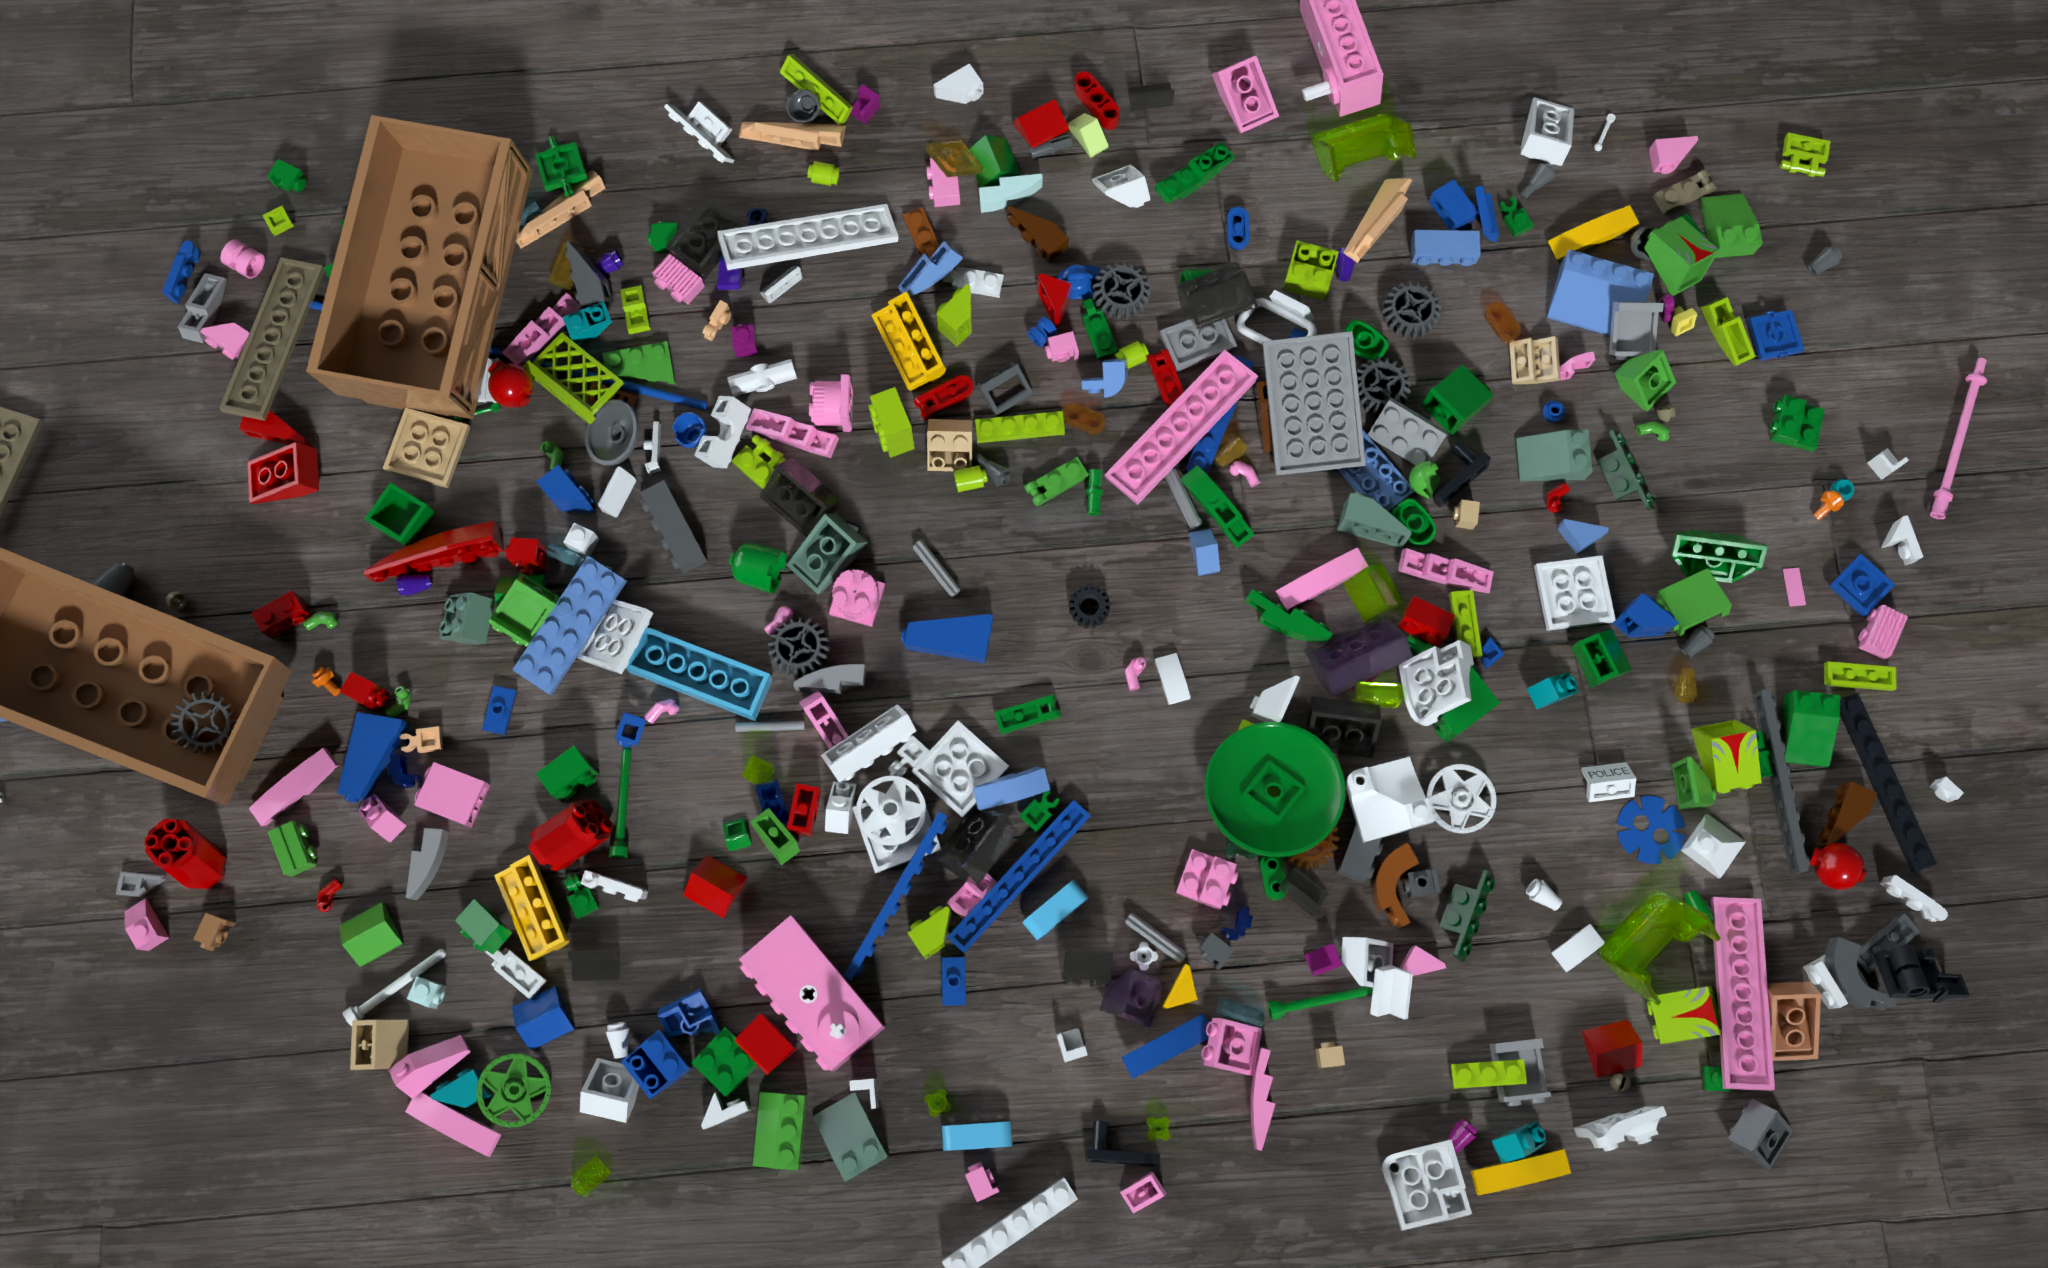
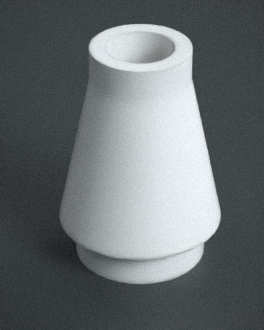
[1526,879,1563,911]
[605,1022,629,1058]

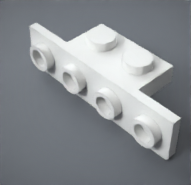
[664,102,735,163]

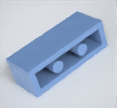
[1410,230,1481,266]

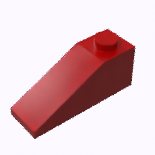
[239,411,312,447]

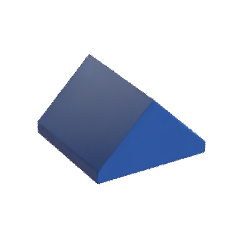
[512,986,575,1051]

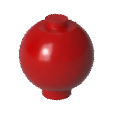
[488,360,534,408]
[1810,843,1867,890]

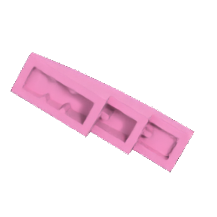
[502,293,584,366]
[745,408,839,458]
[1276,547,1369,611]
[1398,548,1494,593]
[249,748,339,826]
[1250,1048,1275,1151]
[405,1091,502,1157]

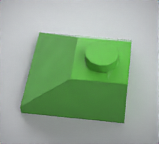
[1614,350,1676,411]
[1672,757,1716,810]

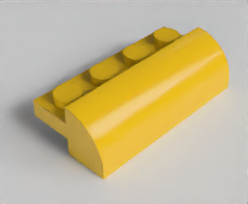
[871,291,946,391]
[494,855,570,961]

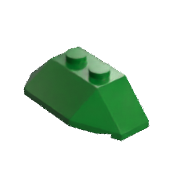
[1671,530,1768,583]

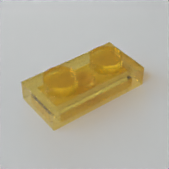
[548,242,586,290]

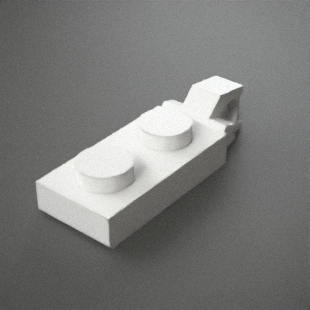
[942,267,1004,298]
[581,870,649,902]
[485,948,547,999]

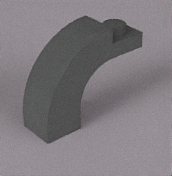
[1825,937,1898,1011]

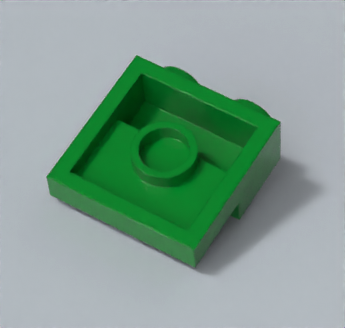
[1769,395,1825,452]

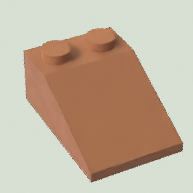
[1767,981,1821,1061]

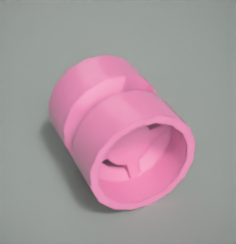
[220,239,265,279]

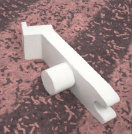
[644,421,661,476]

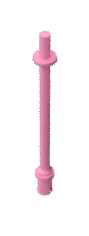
[1930,358,1987,519]

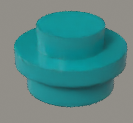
[1831,479,1854,501]

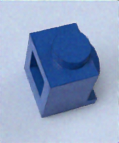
[614,711,646,748]

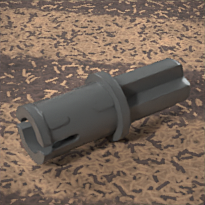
[1029,134,1072,159]

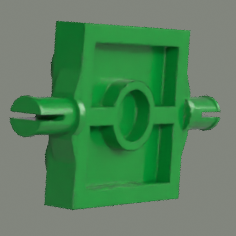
[534,136,588,197]

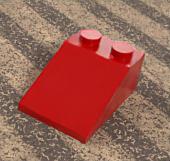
[247,442,319,504]

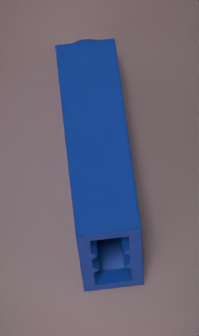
[901,614,993,664]
[337,712,409,803]

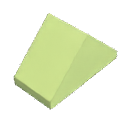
[1067,113,1108,158]

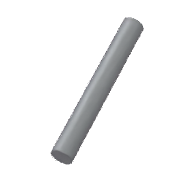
[735,721,805,732]

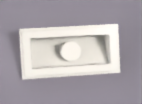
[760,266,803,303]
[598,466,636,517]

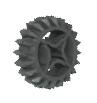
[1092,261,1151,320]
[1382,281,1441,340]
[1356,357,1411,416]
[768,616,830,678]
[170,691,238,754]

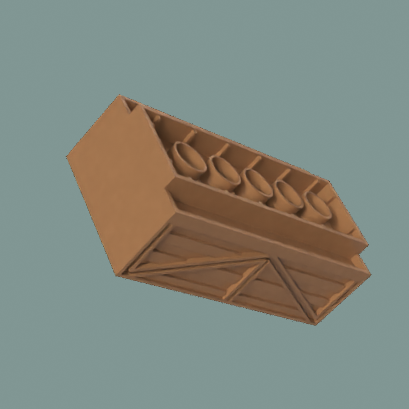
[306,115,533,419]
[0,548,292,806]

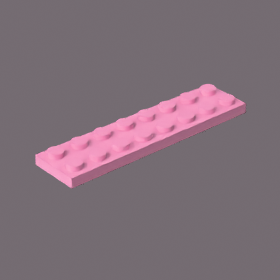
[1105,350,1258,505]
[1711,897,1775,1091]

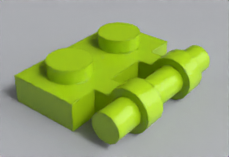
[1780,133,1830,177]
[731,435,790,492]

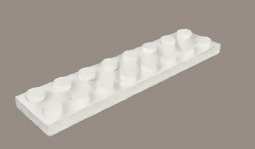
[717,204,898,270]

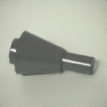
[1520,164,1555,200]
[974,453,1011,487]

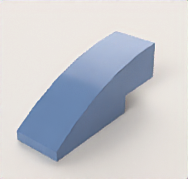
[898,241,963,297]
[972,767,1050,810]

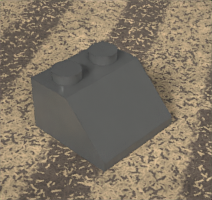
[1727,1099,1793,1171]

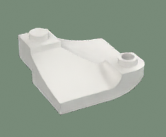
[1398,640,1474,726]
[1346,757,1435,843]
[1574,1106,1667,1152]
[1382,1140,1472,1231]

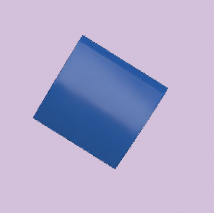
[1474,186,1499,242]

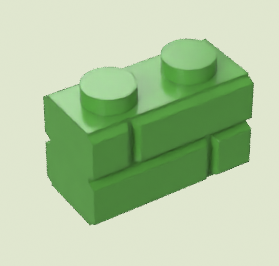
[268,821,317,877]

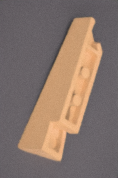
[739,122,846,151]
[516,170,606,249]
[1344,178,1413,263]

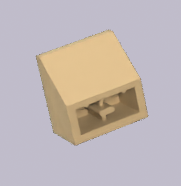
[927,419,973,471]
[350,1020,409,1070]

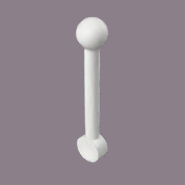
[1594,114,1616,151]

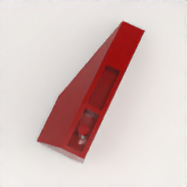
[364,520,505,582]

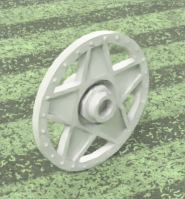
[1426,764,1496,834]
[856,776,926,846]

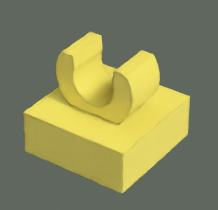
[1670,306,1697,337]

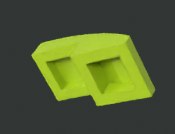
[620,285,651,334]

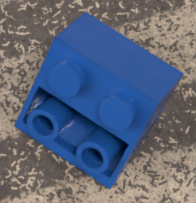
[536,465,595,514]
[1612,593,1679,638]
[621,1030,693,1099]

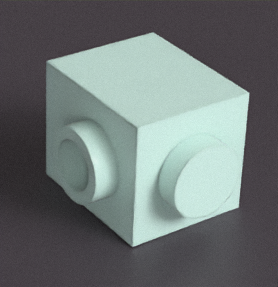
[407,976,446,1009]

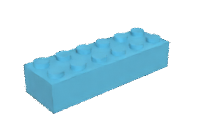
[626,627,773,721]

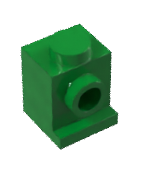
[267,159,308,193]

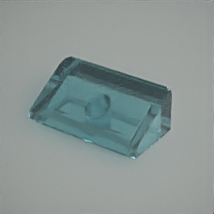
[1215,996,1265,1027]

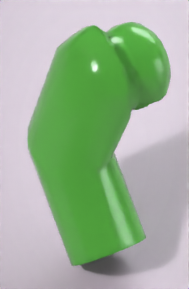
[1636,421,1671,441]
[541,441,563,471]
[302,611,338,631]
[385,686,411,718]

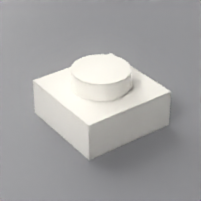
[1930,777,1964,802]

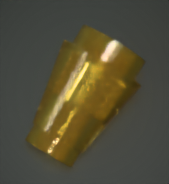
[1214,436,1248,468]
[1673,668,1697,703]

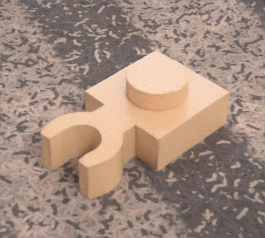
[702,300,731,341]
[400,726,443,753]

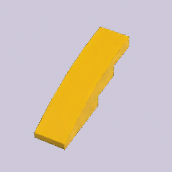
[1548,205,1640,262]
[1471,1149,1571,1195]

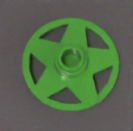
[476,1053,551,1128]

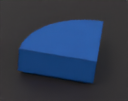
[1481,637,1505,669]

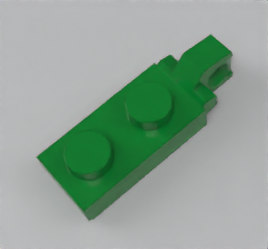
[1082,299,1118,360]

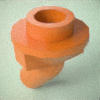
[1813,491,1844,521]
[311,667,340,696]

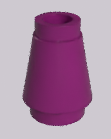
[1447,1118,1478,1154]

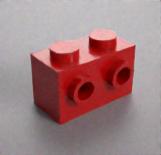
[506,538,548,575]
[251,590,312,638]
[1398,596,1455,647]

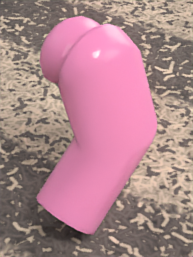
[1229,461,1261,487]
[765,606,793,635]
[1125,657,1146,691]
[644,699,679,723]

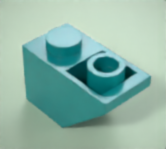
[563,301,612,345]
[1527,672,1579,709]
[430,1068,493,1108]
[1492,1120,1547,1164]

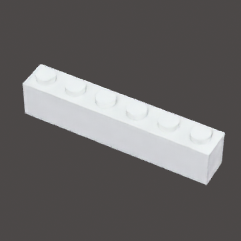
[942,1177,1078,1268]

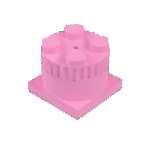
[809,375,853,432]
[829,569,886,627]

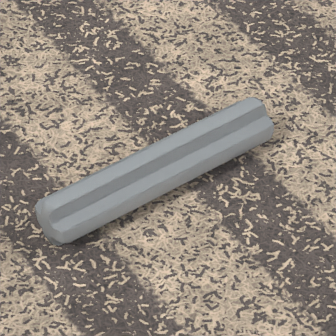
[1165,468,1202,529]
[913,540,960,597]
[1125,913,1187,963]

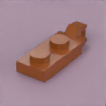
[903,207,939,257]

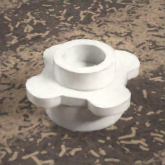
[1130,942,1158,971]

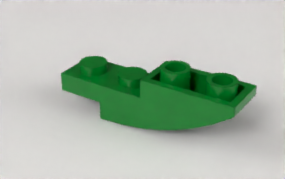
[1154,142,1235,205]
[1180,465,1255,549]
[1245,589,1332,642]

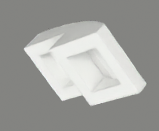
[1155,653,1190,705]
[1552,924,1605,972]

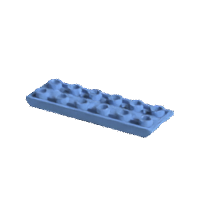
[1337,429,1414,511]

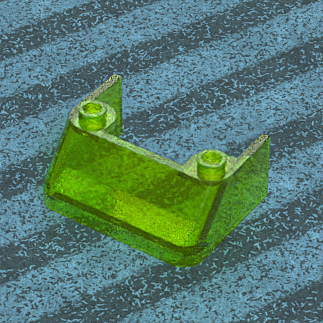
[1311,113,1416,182]
[1598,891,1721,1005]

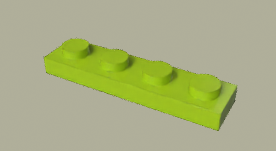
[780,54,853,125]
[975,411,1065,443]

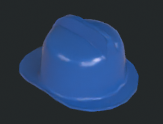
[1057,265,1107,299]

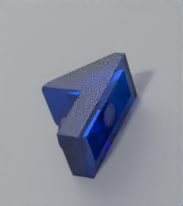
[755,779,789,823]

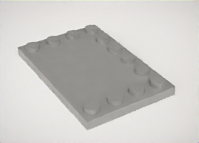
[1262,331,1366,476]

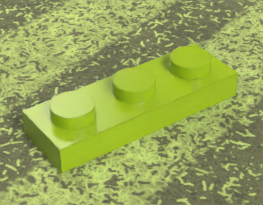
[1449,590,1482,658]
[1824,661,1897,691]
[1451,1059,1527,1089]

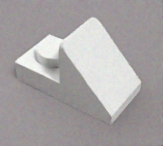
[1881,515,1923,565]
[701,1092,751,1130]

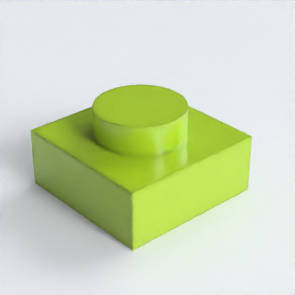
[263,206,294,236]

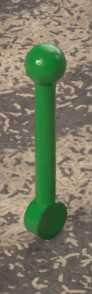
[454,403,500,422]

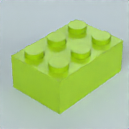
[868,387,915,458]

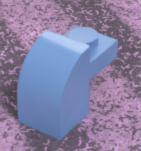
[1081,359,1128,398]

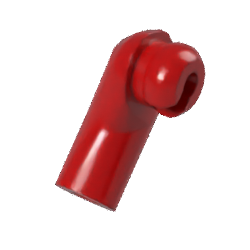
[1546,482,1570,513]
[317,878,343,913]

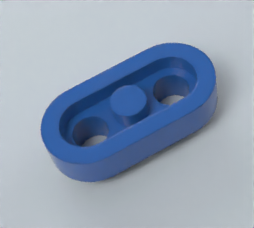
[1227,207,1250,250]

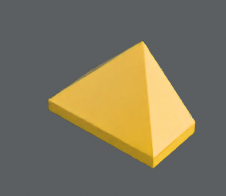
[1162,964,1198,1009]

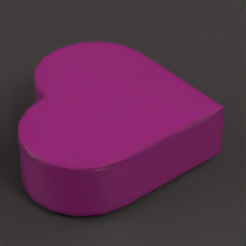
[1658,294,1674,322]

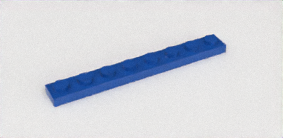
[947,800,1091,954]
[843,811,949,981]

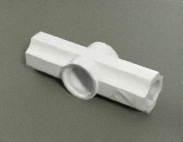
[728,359,797,397]

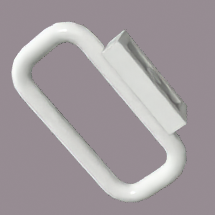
[1236,290,1317,344]

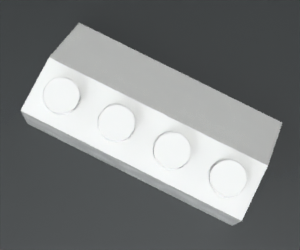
[821,704,916,783]

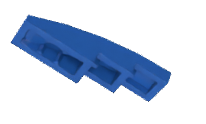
[1121,1013,1209,1079]

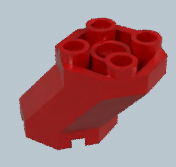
[529,799,613,871]
[144,819,227,890]

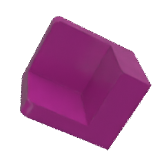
[850,84,881,124]
[1305,943,1343,977]

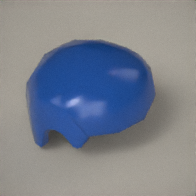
[672,412,708,449]

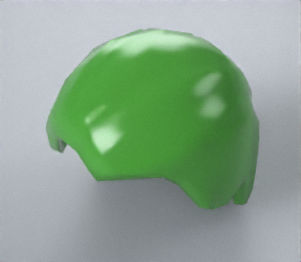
[1409,461,1440,499]

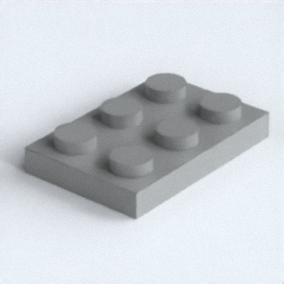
[1159,308,1237,372]
[1368,398,1448,465]

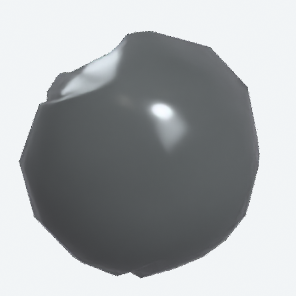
[786,89,821,123]
[1630,227,1653,260]

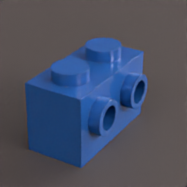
[1428,179,1479,231]

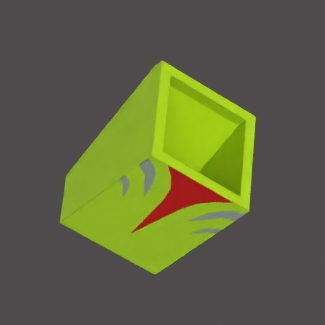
[1691,719,1762,793]
[1647,985,1722,1044]

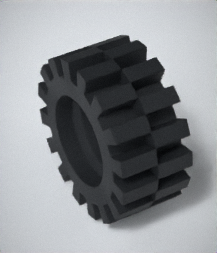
[1069,585,1110,628]

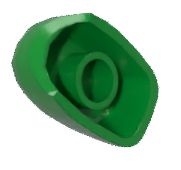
[1344,319,1390,362]
[1392,499,1437,545]

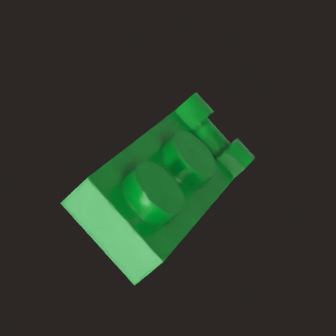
[994,695,1062,735]

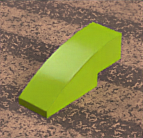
[1700,297,1755,366]

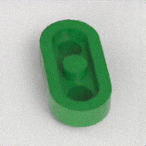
[1259,856,1288,900]

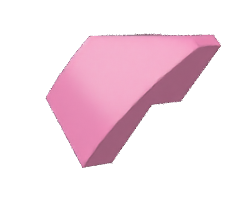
[1558,351,1595,381]

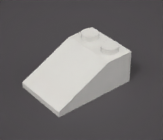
[1521,97,1574,166]

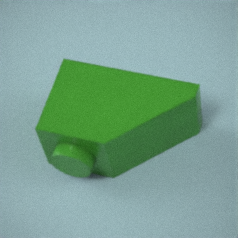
[750,808,800,866]

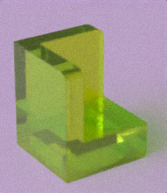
[742,755,776,789]

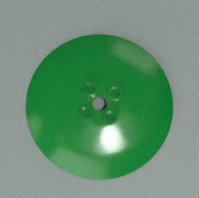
[1204,722,1345,857]

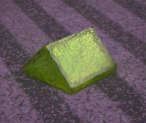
[1342,563,1404,622]

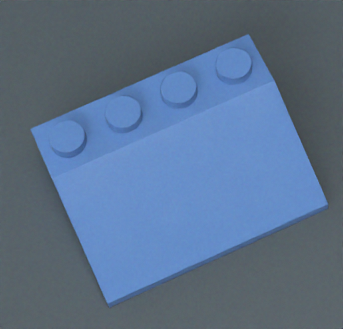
[1547,249,1654,336]

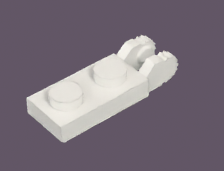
[1880,875,1948,922]

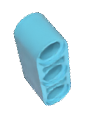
[1022,880,1089,941]
[942,1121,1013,1151]

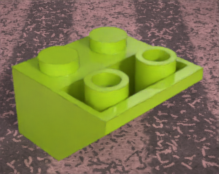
[1282,240,1339,301]
[937,284,972,347]
[908,906,951,960]

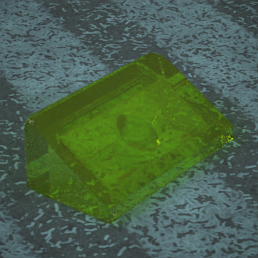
[1353,682,1403,708]

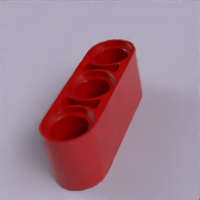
[1074,71,1120,130]

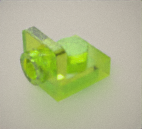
[571,1155,611,1198]

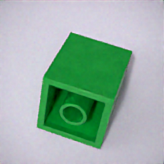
[1421,365,1494,436]
[1433,666,1500,743]

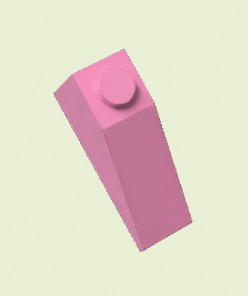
[799,690,849,749]
[388,1035,471,1099]

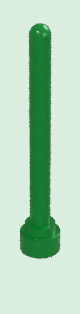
[609,747,632,858]
[1267,986,1373,1020]

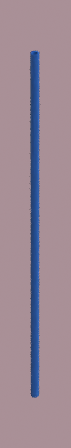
[310,300,708,410]

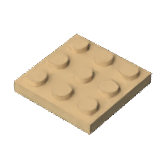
[383,408,470,488]

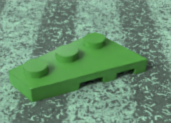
[602,341,676,384]

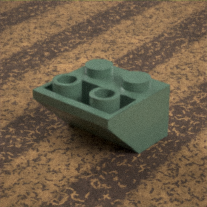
[439,592,496,645]

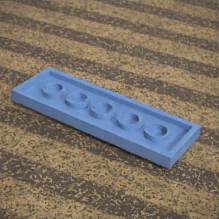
[512,556,627,695]

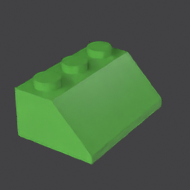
[753,1092,808,1170]

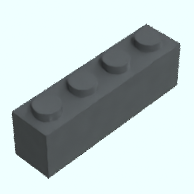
[640,480,708,574]
[1336,820,1383,883]

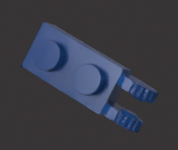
[162,240,201,304]

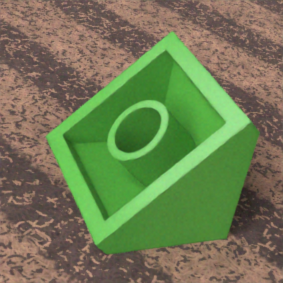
[340,902,404,967]

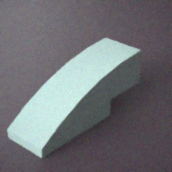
[979,174,1043,213]

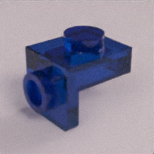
[388,754,422,788]
[1219,907,1253,941]

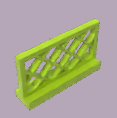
[522,332,624,425]

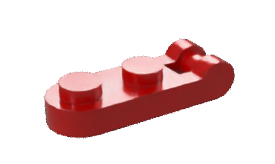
[1146,348,1184,407]
[913,375,974,421]

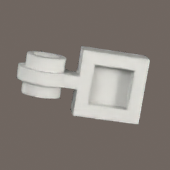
[888,736,929,777]

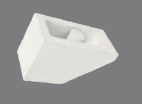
[934,64,983,104]

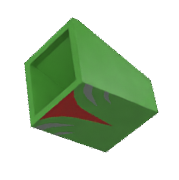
[1644,217,1719,296]

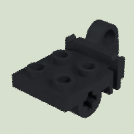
[1874,944,1970,1003]

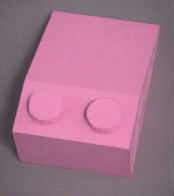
[1212,56,1279,133]

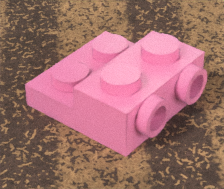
[1176,849,1239,910]
[1201,1018,1262,1076]

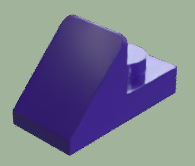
[717,260,745,290]

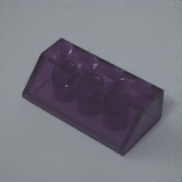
[1306,616,1412,697]

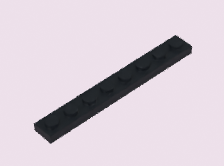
[1840,693,1937,873]

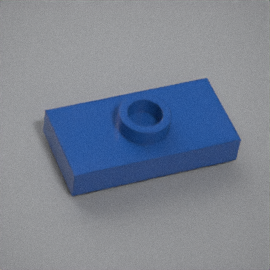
[482,686,518,735]
[942,957,966,1006]

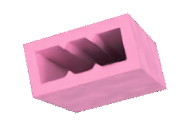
[414,762,490,828]

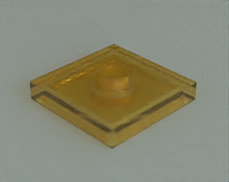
[925,140,983,177]

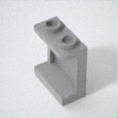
[1609,301,1664,360]
[1490,1038,1552,1106]

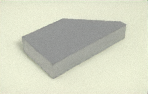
[116,871,166,897]

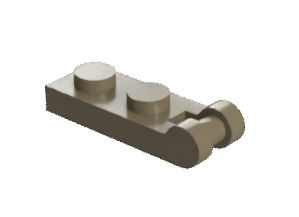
[1653,169,1717,215]

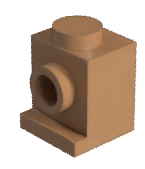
[193,913,236,951]

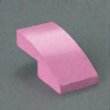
[947,867,997,919]

